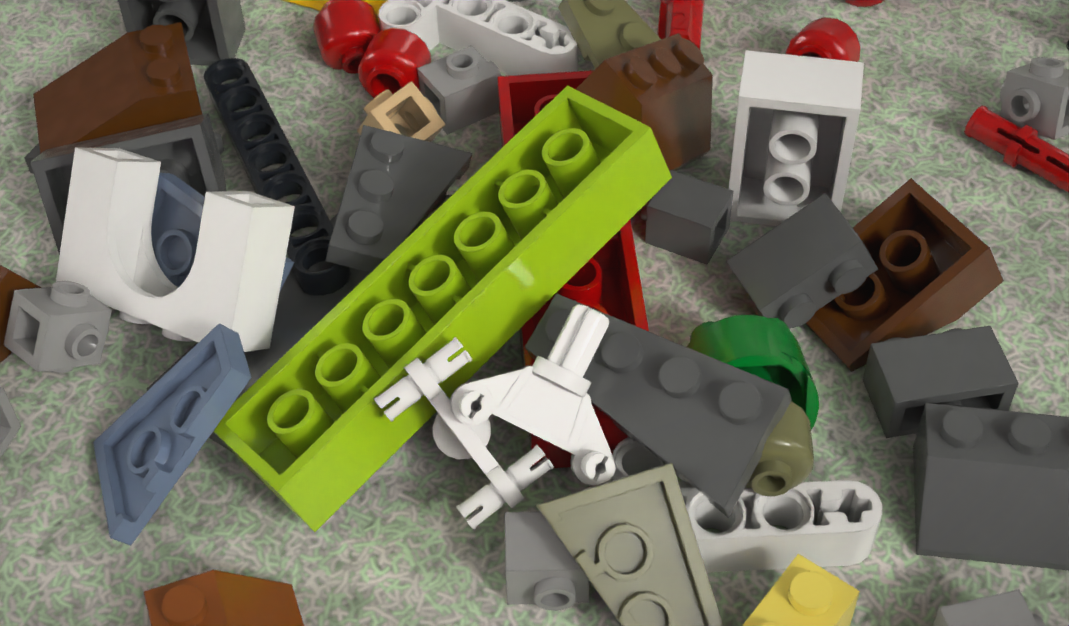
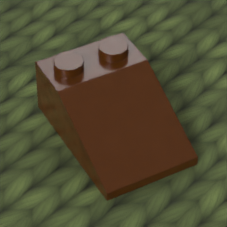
[33,22,202,154]
[805,178,1004,372]

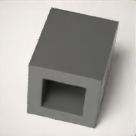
[641,170,734,265]

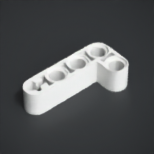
[378,0,578,76]
[611,437,882,572]

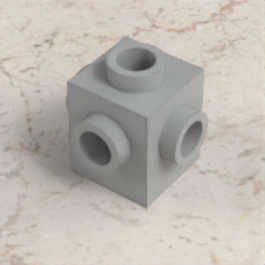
[1000,57,1069,140]
[4,281,112,373]

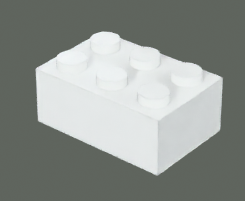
[728,50,864,226]

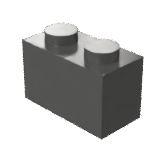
[726,193,878,329]
[863,326,1019,438]

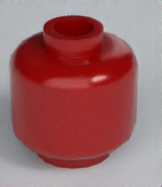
[313,0,381,74]
[786,17,860,62]
[358,28,431,98]

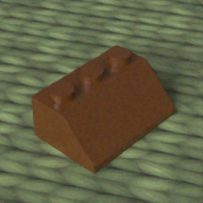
[576,33,713,171]

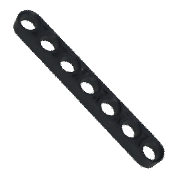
[204,58,351,295]

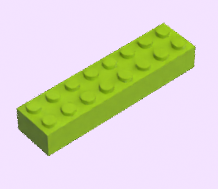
[213,85,672,532]

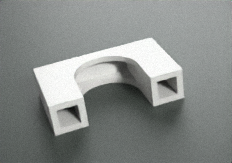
[56,147,295,352]

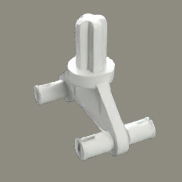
[450,304,615,486]
[374,337,554,530]

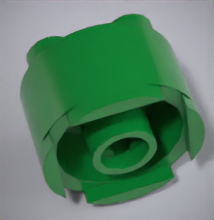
[687,315,819,430]

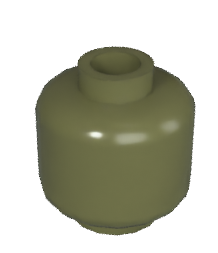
[745,401,814,496]

